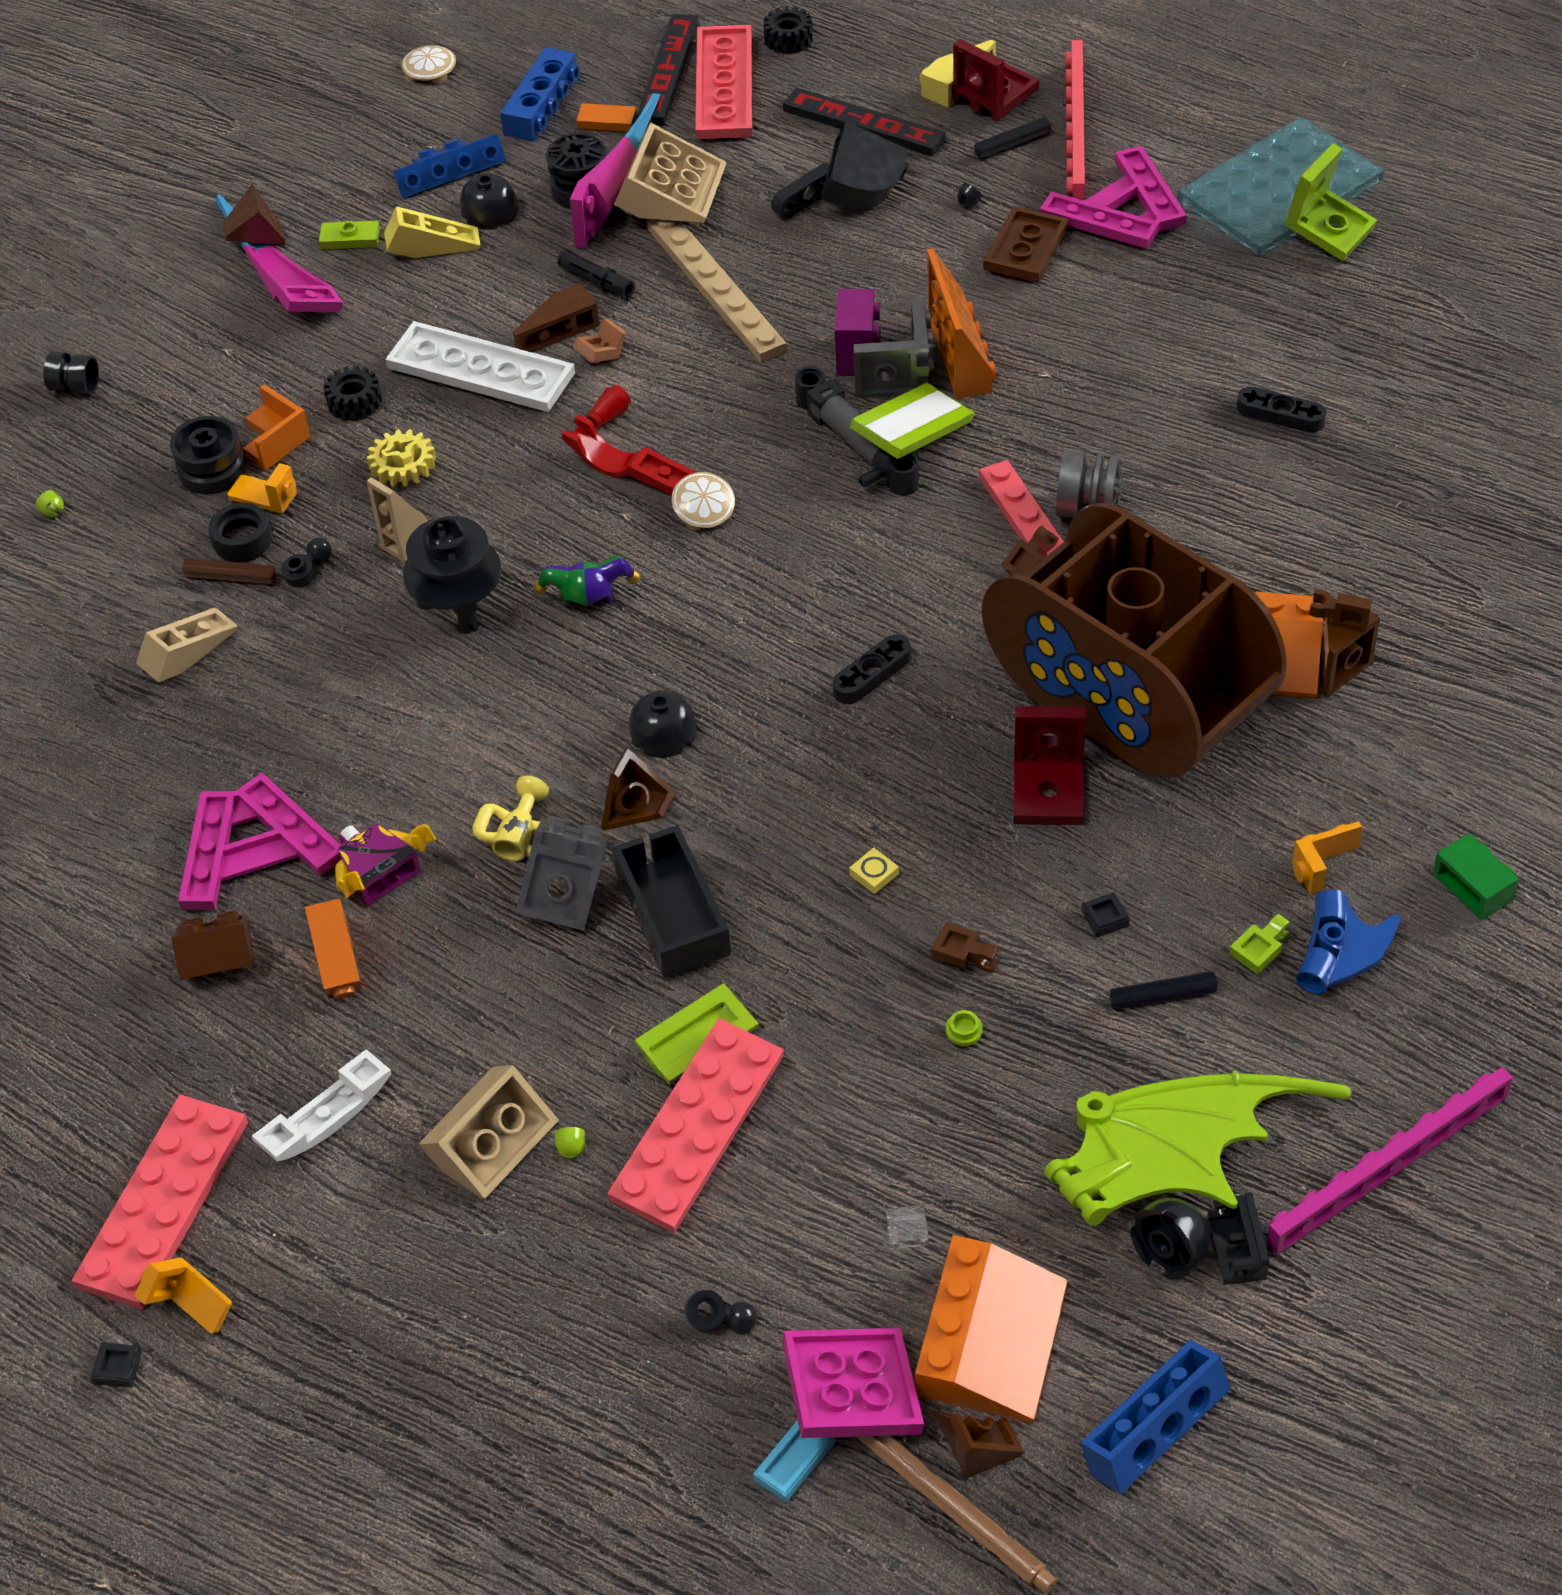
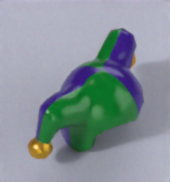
[533,555,640,606]

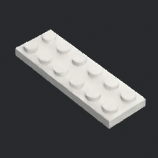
[385,321,575,412]

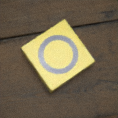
[849,848,899,894]

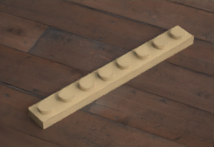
[647,219,787,363]

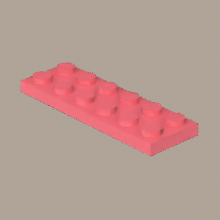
[695,25,752,140]
[607,1018,784,1234]
[71,1094,248,1310]

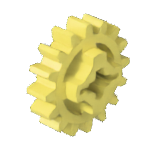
[367,429,436,487]

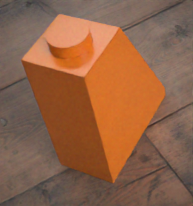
[305,898,362,999]

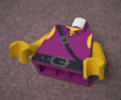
[335,824,437,907]

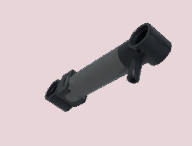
[795,366,919,496]

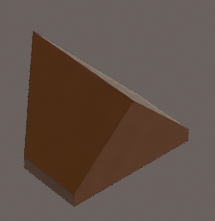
[223,184,285,245]
[601,748,676,831]
[932,1410,1024,1479]

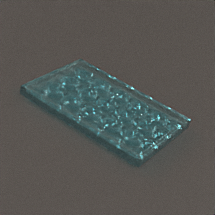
[1177,116,1385,256]

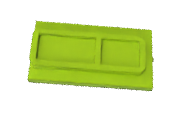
[635,983,759,1085]

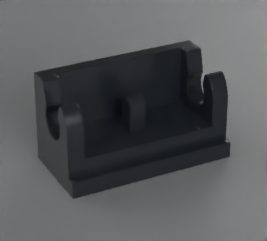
[1207,1192,1269,1285]

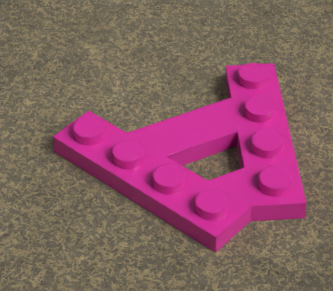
[1040,146,1187,249]
[178,773,341,910]

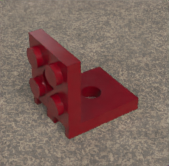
[953,39,1039,122]
[1013,706,1086,825]

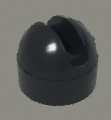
[957,183,983,208]

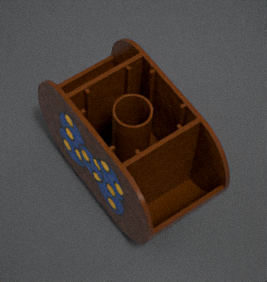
[982,503,1286,778]

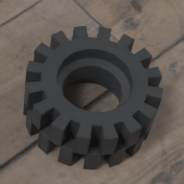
[763,6,813,54]
[324,366,382,421]

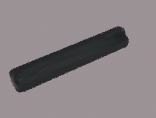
[974,117,1051,159]
[1109,971,1218,1010]

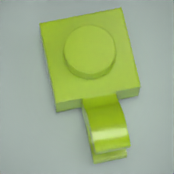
[1229,914,1290,975]

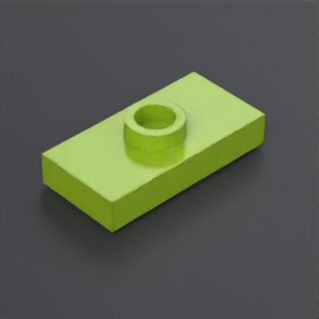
[319,221,380,250]

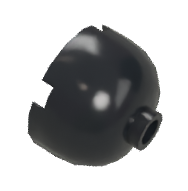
[460,174,518,230]
[629,690,697,758]
[1130,1198,1210,1279]

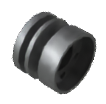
[1056,450,1122,518]

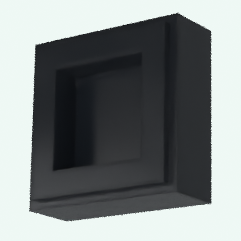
[1081,893,1130,938]
[91,1342,142,1388]

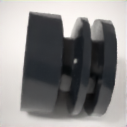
[546,133,606,209]

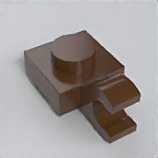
[1001,525,1059,576]
[1309,590,1373,632]
[931,922,999,973]

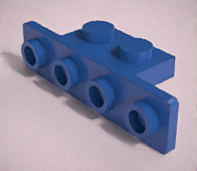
[393,134,506,197]

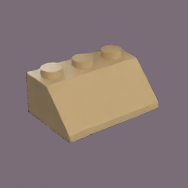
[419,1065,559,1199]

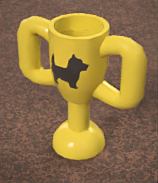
[472,776,549,861]

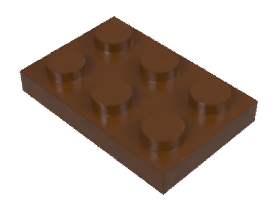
[983,206,1069,283]

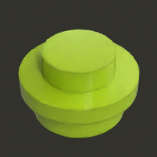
[946,1010,983,1046]

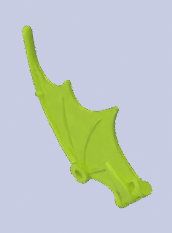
[1044,1071,1352,1226]

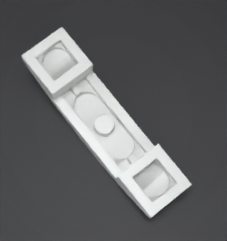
[252,1050,391,1162]

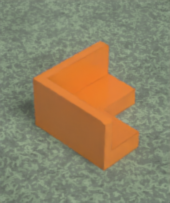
[243,384,311,471]

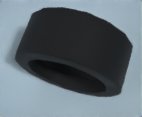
[209,503,272,562]

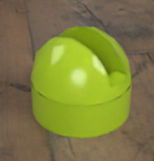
[35,490,64,518]
[555,1127,585,1159]

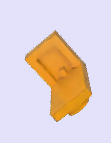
[227,463,297,514]
[1292,822,1363,894]
[134,1257,232,1334]

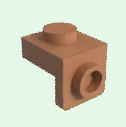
[573,319,626,364]

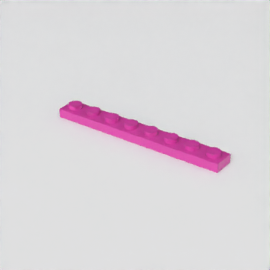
[1266,1067,1513,1256]

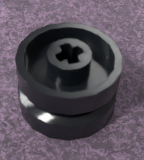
[170,416,246,495]

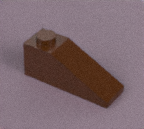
[513,283,599,352]

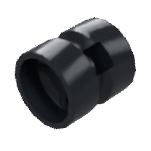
[43,352,99,395]

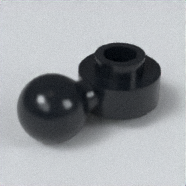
[281,538,332,587]
[684,1290,757,1334]

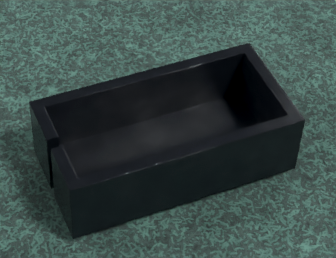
[612,825,731,978]

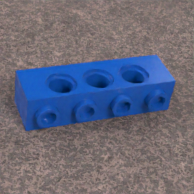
[500,47,580,142]
[1080,1339,1230,1494]

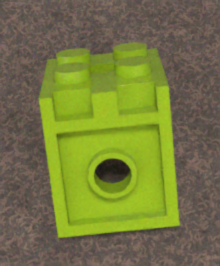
[1284,143,1377,261]

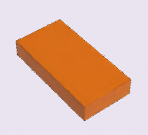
[576,103,637,132]

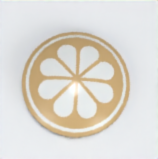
[402,45,456,84]
[672,472,735,531]

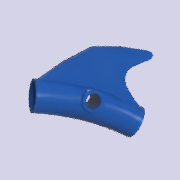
[1296,890,1401,994]

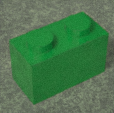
[1432,833,1519,921]

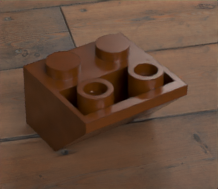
[171,910,254,980]

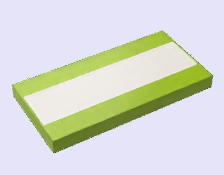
[850,383,974,459]

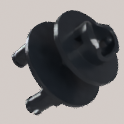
[403,516,501,634]

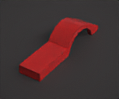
[562,414,697,496]

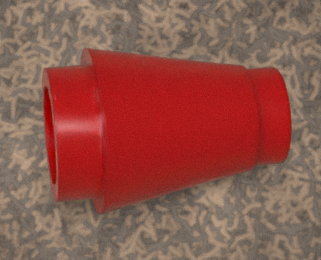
[586,385,631,429]

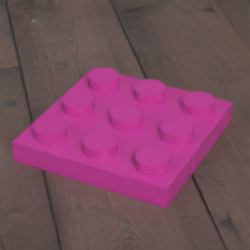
[782,1328,924,1438]

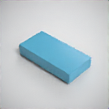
[753,1420,836,1503]

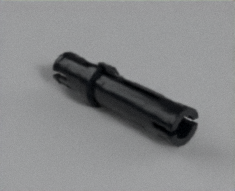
[557,249,635,299]

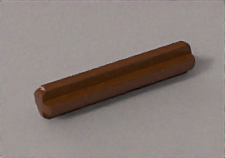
[182,558,276,585]

